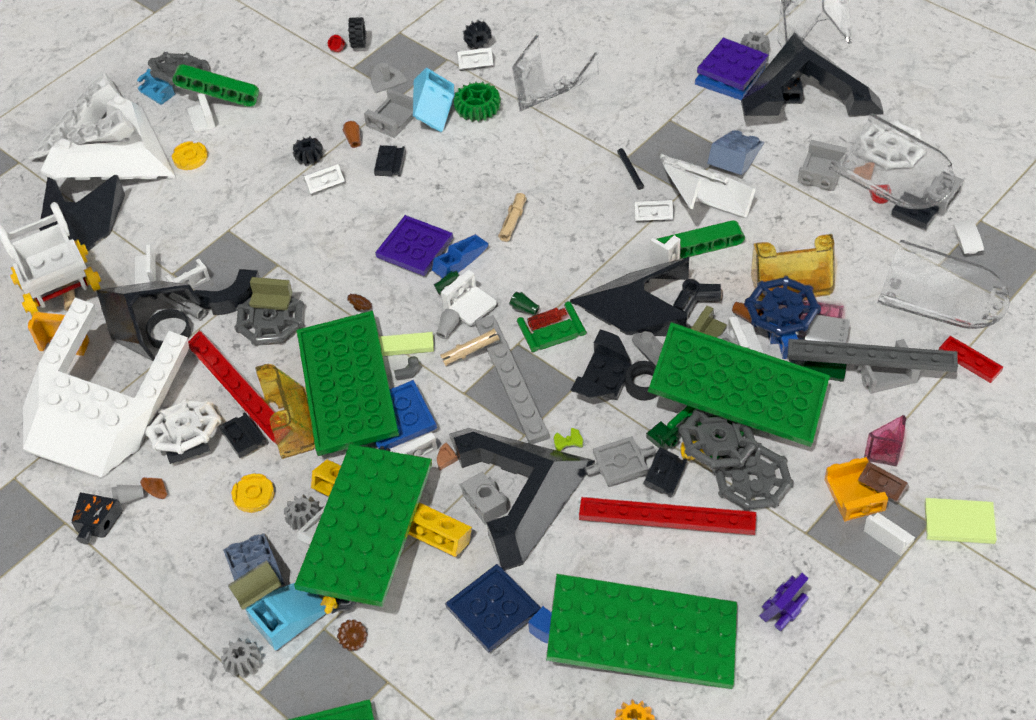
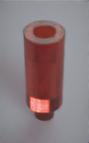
[527,307,567,332]

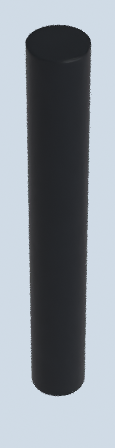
[617,148,644,190]

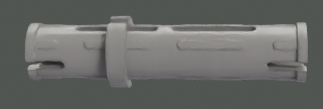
[157,292,206,319]

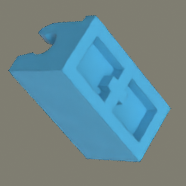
[137,69,175,105]

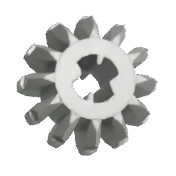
[741,31,770,54]
[284,494,320,530]
[221,637,261,678]

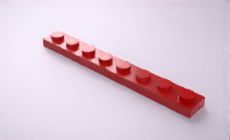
[188,330,290,444]
[579,497,756,535]

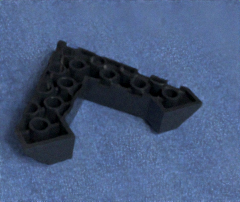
[741,32,884,116]
[449,428,595,571]

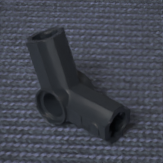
[673,279,721,316]

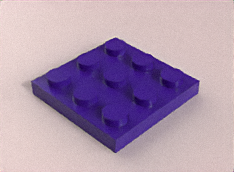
[697,37,769,90]
[375,215,454,276]

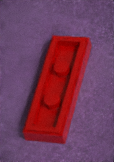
[938,335,1003,383]

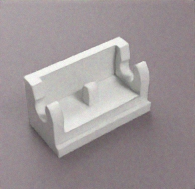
[165,259,210,289]

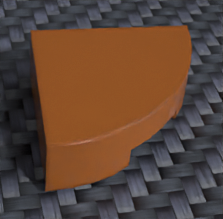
[140,477,167,499]

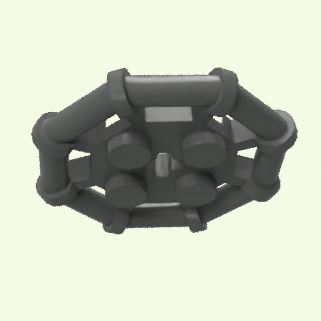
[148,52,211,86]
[234,296,305,346]
[678,409,758,470]
[713,443,794,511]

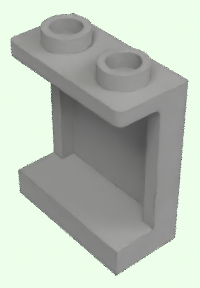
[364,89,414,138]
[798,140,847,191]
[854,339,920,394]

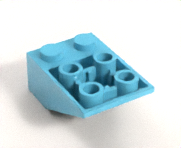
[413,67,454,132]
[245,583,326,651]

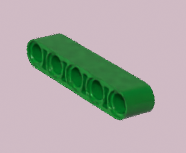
[172,64,259,107]
[656,220,745,259]

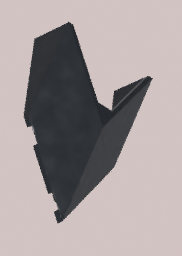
[39,175,125,251]
[570,256,690,337]
[96,281,202,361]

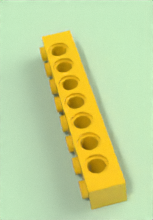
[311,459,472,557]

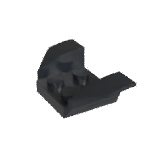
[571,329,631,400]

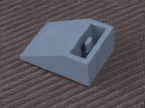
[707,130,764,175]
[223,533,285,586]

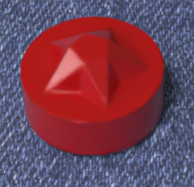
[327,34,345,52]

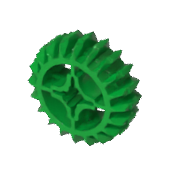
[454,81,501,122]

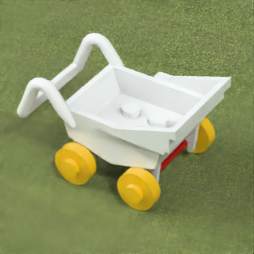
[0,202,102,317]

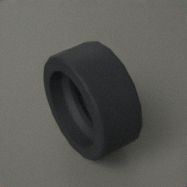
[625,361,658,401]

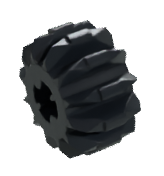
[463,19,492,49]
[293,136,323,166]

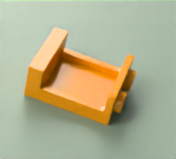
[28,312,90,356]
[824,457,888,522]

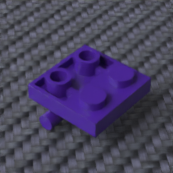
[759,573,809,631]

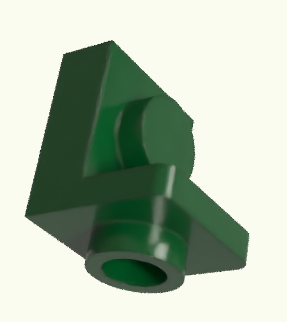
[646,421,679,450]

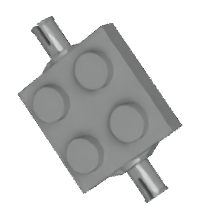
[585,436,656,486]

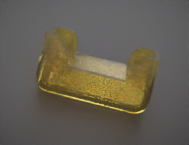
[751,234,835,301]
[255,364,315,459]

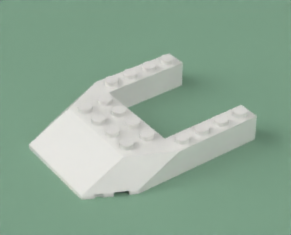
[23,298,189,479]

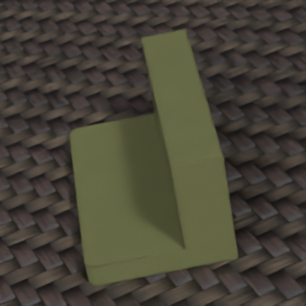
[249,277,293,310]
[691,306,727,338]
[228,560,281,610]

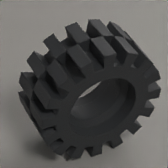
[348,17,366,48]

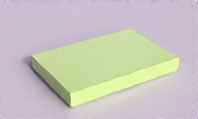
[924,498,997,544]

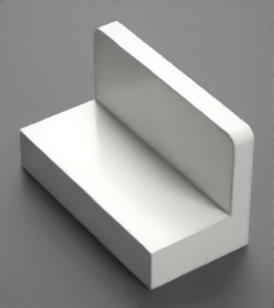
[457,48,493,70]
[187,93,215,133]
[302,164,344,194]
[634,200,673,221]
[649,236,680,267]
[135,244,156,284]
[728,316,763,353]
[390,432,437,457]
[864,512,915,556]

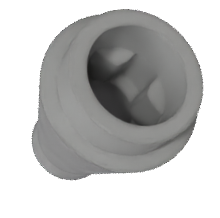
[436,308,460,339]
[111,485,144,505]

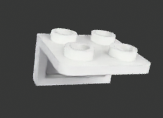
[441,270,497,326]

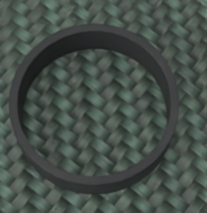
[146,309,191,349]

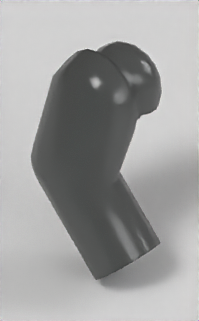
[394,356,420,380]

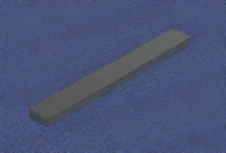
[787,339,958,372]

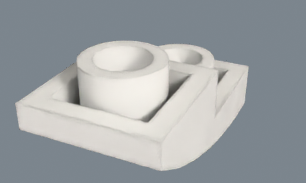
[953,220,984,254]

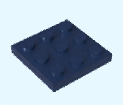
[445,564,541,653]

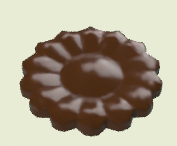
[347,294,372,311]
[337,619,367,651]

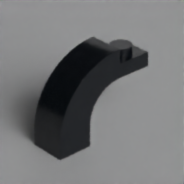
[194,269,260,315]

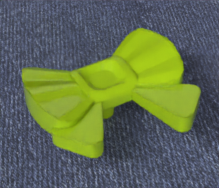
[553,428,583,451]

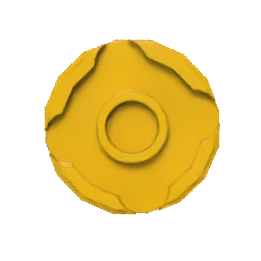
[171,141,208,170]
[231,473,275,513]

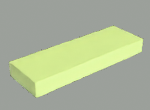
[379,332,434,356]

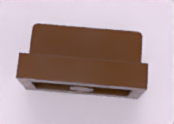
[858,462,909,503]

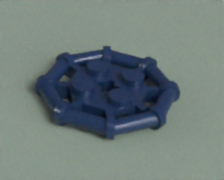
[744,276,821,337]

